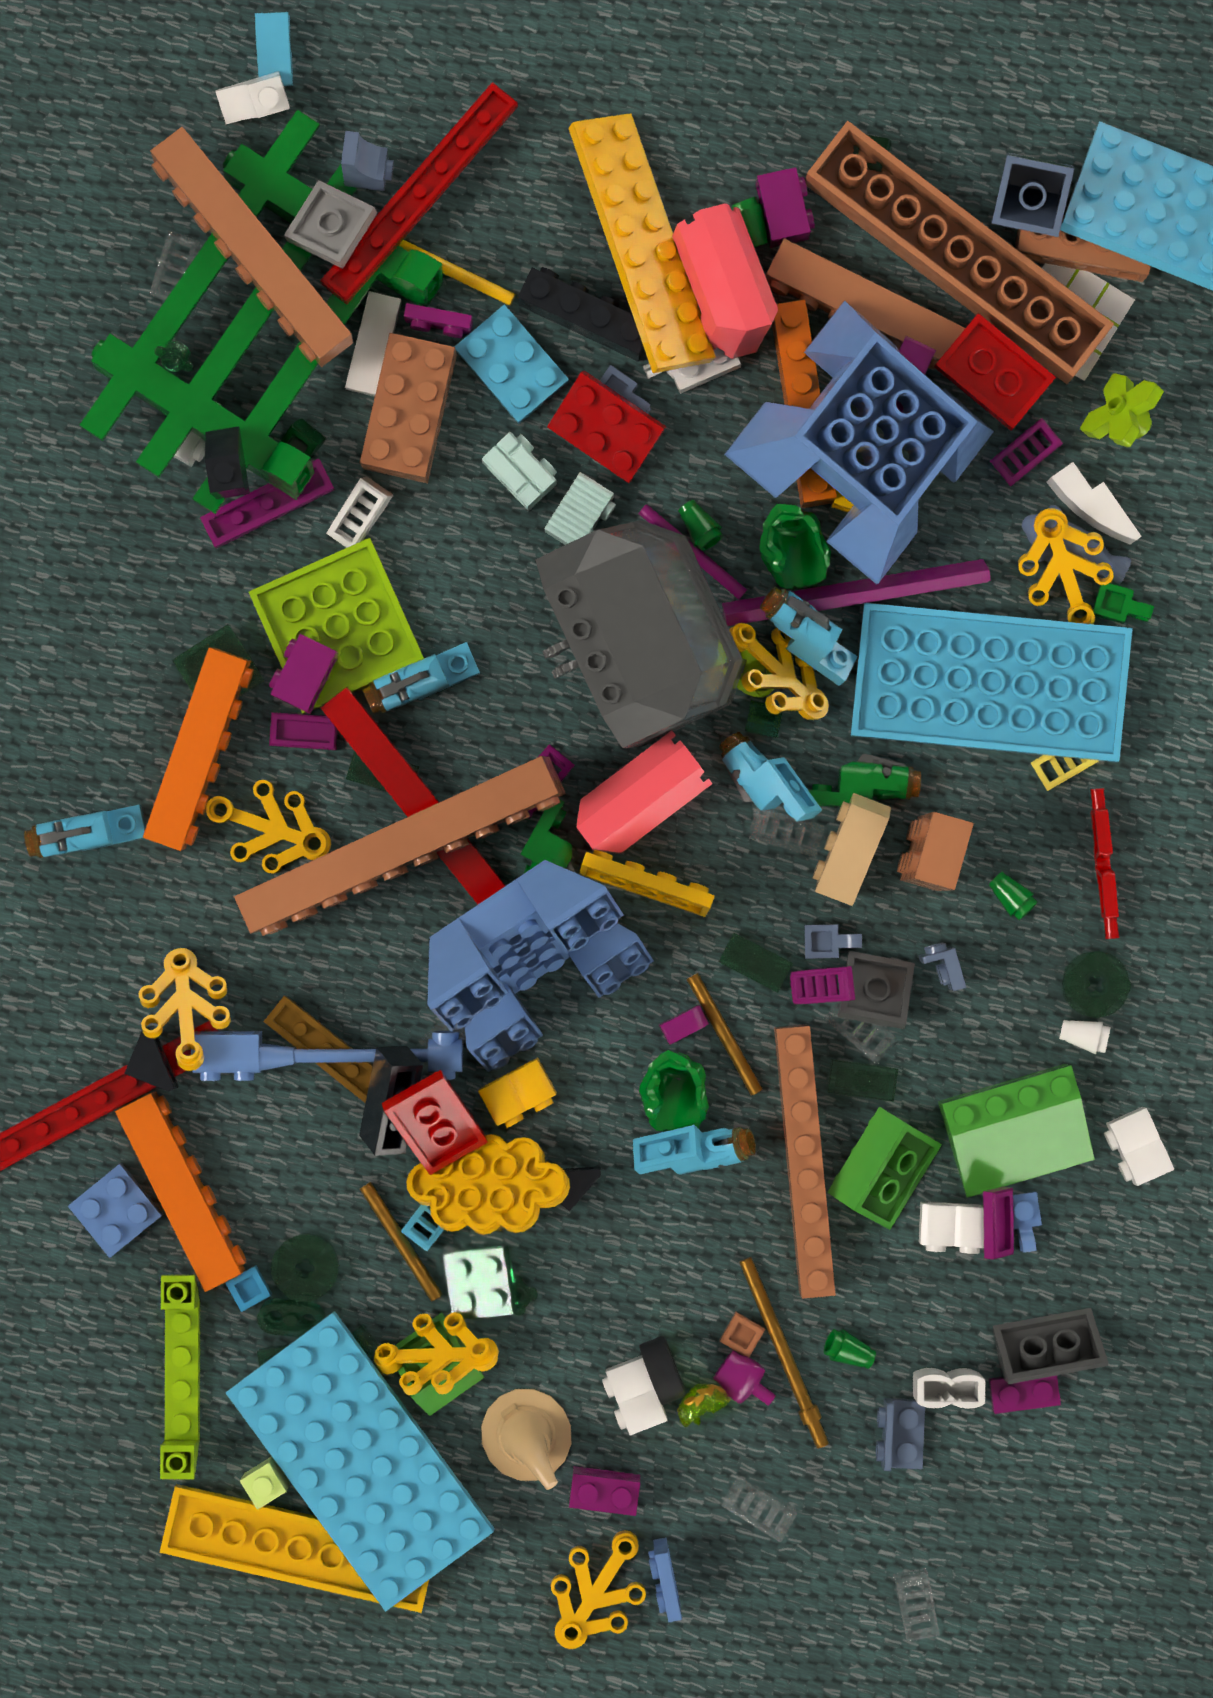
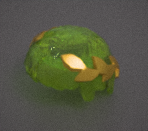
[677,1383,731,1428]

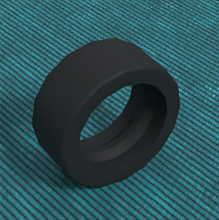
[639,1336,686,1405]

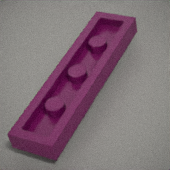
[200,458,335,549]

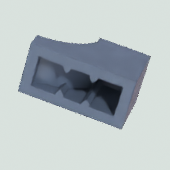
[341,131,394,191]

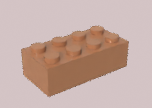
[360,333,457,484]
[897,812,974,891]

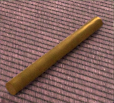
[687,973,763,1096]
[360,1182,443,1302]

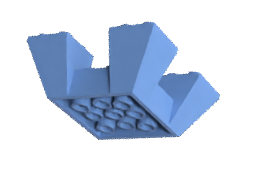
[724,301,994,584]
[427,860,654,1072]

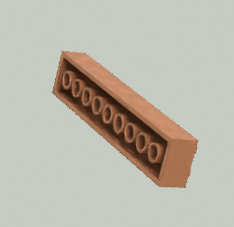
[805,121,1114,384]
[234,756,566,936]

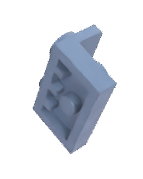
[918,942,966,991]
[876,1398,925,1471]

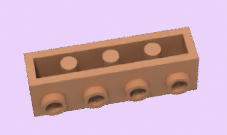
[1015,215,1150,282]

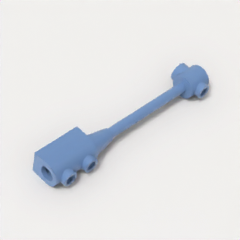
[191,1030,463,1081]

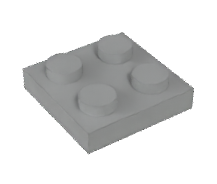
[284,180,377,269]

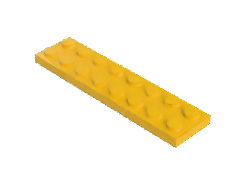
[568,113,716,374]
[159,1484,429,1613]

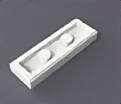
[345,291,402,397]

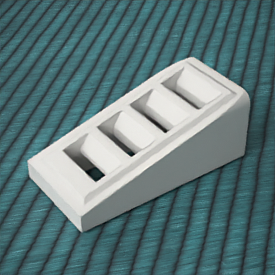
[326,477,393,548]

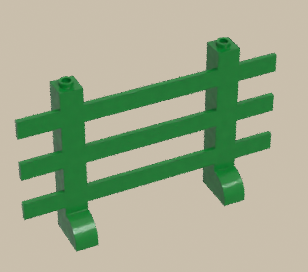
[80,110,443,515]

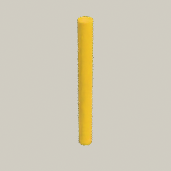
[399,240,516,306]

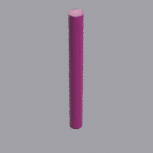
[638,504,747,600]

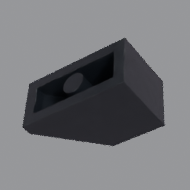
[205,426,250,499]

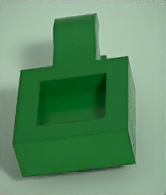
[1093,583,1154,624]

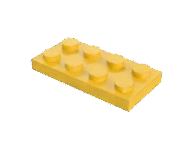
[579,850,715,917]

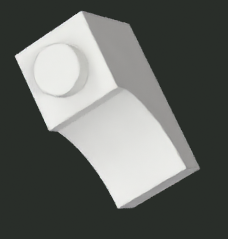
[215,71,290,124]

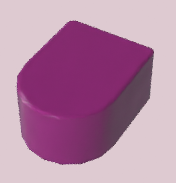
[659,1005,709,1045]

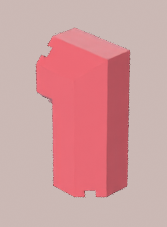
[672,204,778,359]
[576,730,712,854]

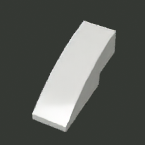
[1047,462,1142,544]

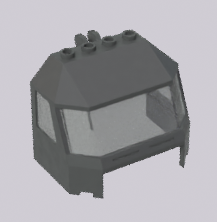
[535,520,747,748]

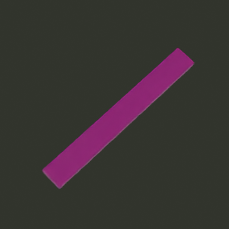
[722,559,991,626]

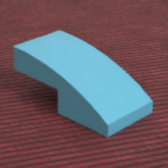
[255,12,293,86]

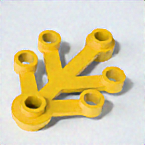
[1018,508,1114,624]
[729,623,829,720]
[206,780,331,874]
[139,948,231,1071]
[374,1312,499,1395]
[551,1530,646,1649]

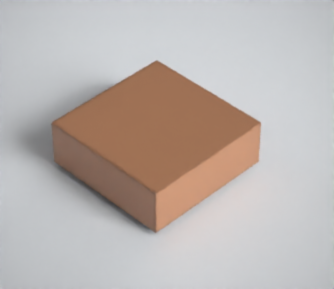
[719,1311,765,1357]

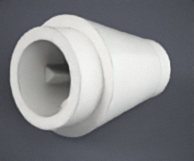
[1059,1020,1111,1054]

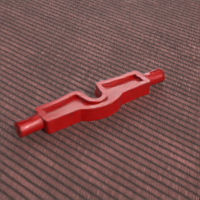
[1090,788,1120,939]

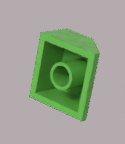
[395,1312,485,1416]

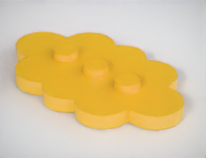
[406,1134,570,1235]

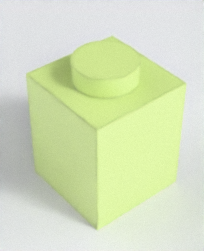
[240,1456,290,1510]

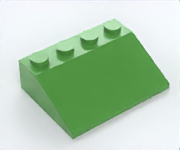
[938,1064,1095,1198]

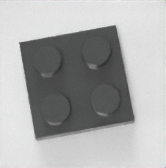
[838,951,915,1029]

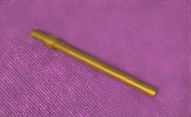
[739,1257,829,1449]

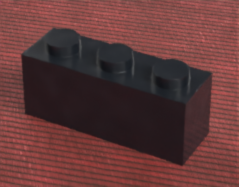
[359,1046,423,1156]

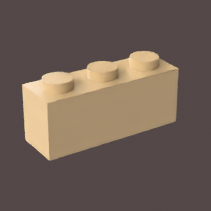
[812,793,891,906]

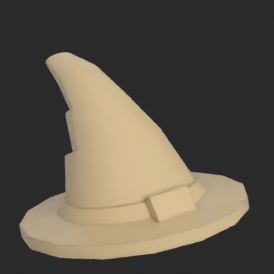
[481,1389,572,1490]

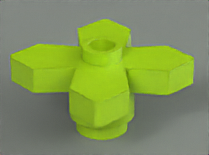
[1080,373,1164,447]

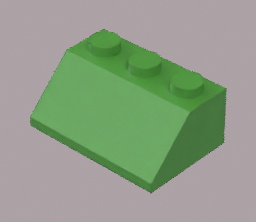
[827,1107,942,1230]

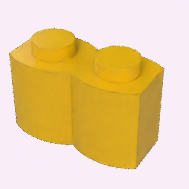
[478,1057,557,1128]

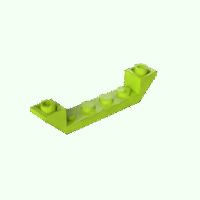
[160,1275,200,1479]

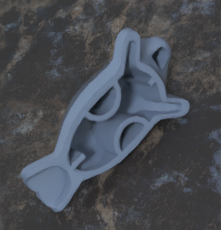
[1022,505,1131,586]

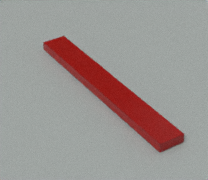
[320,82,518,305]
[321,687,506,905]
[0,1020,219,1171]

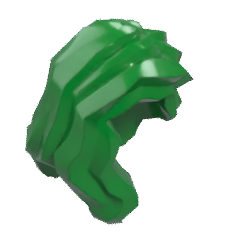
[759,504,831,590]
[639,1050,709,1132]

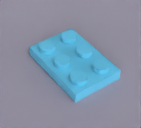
[454,304,569,424]

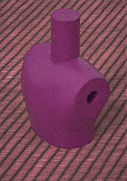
[712,1350,776,1406]

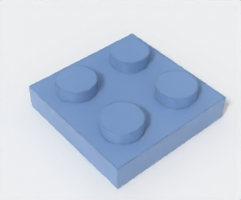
[68,1163,163,1258]
[648,1537,682,1622]

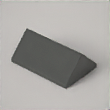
[993,1308,1108,1384]

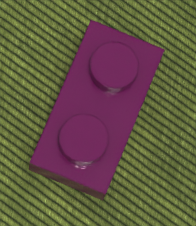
[404,303,473,338]
[989,1375,1061,1414]

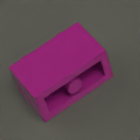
[755,167,815,248]
[269,634,340,714]
[569,1466,640,1516]

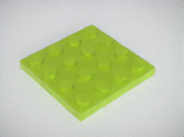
[248,538,424,714]

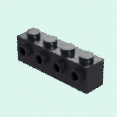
[518,267,644,362]

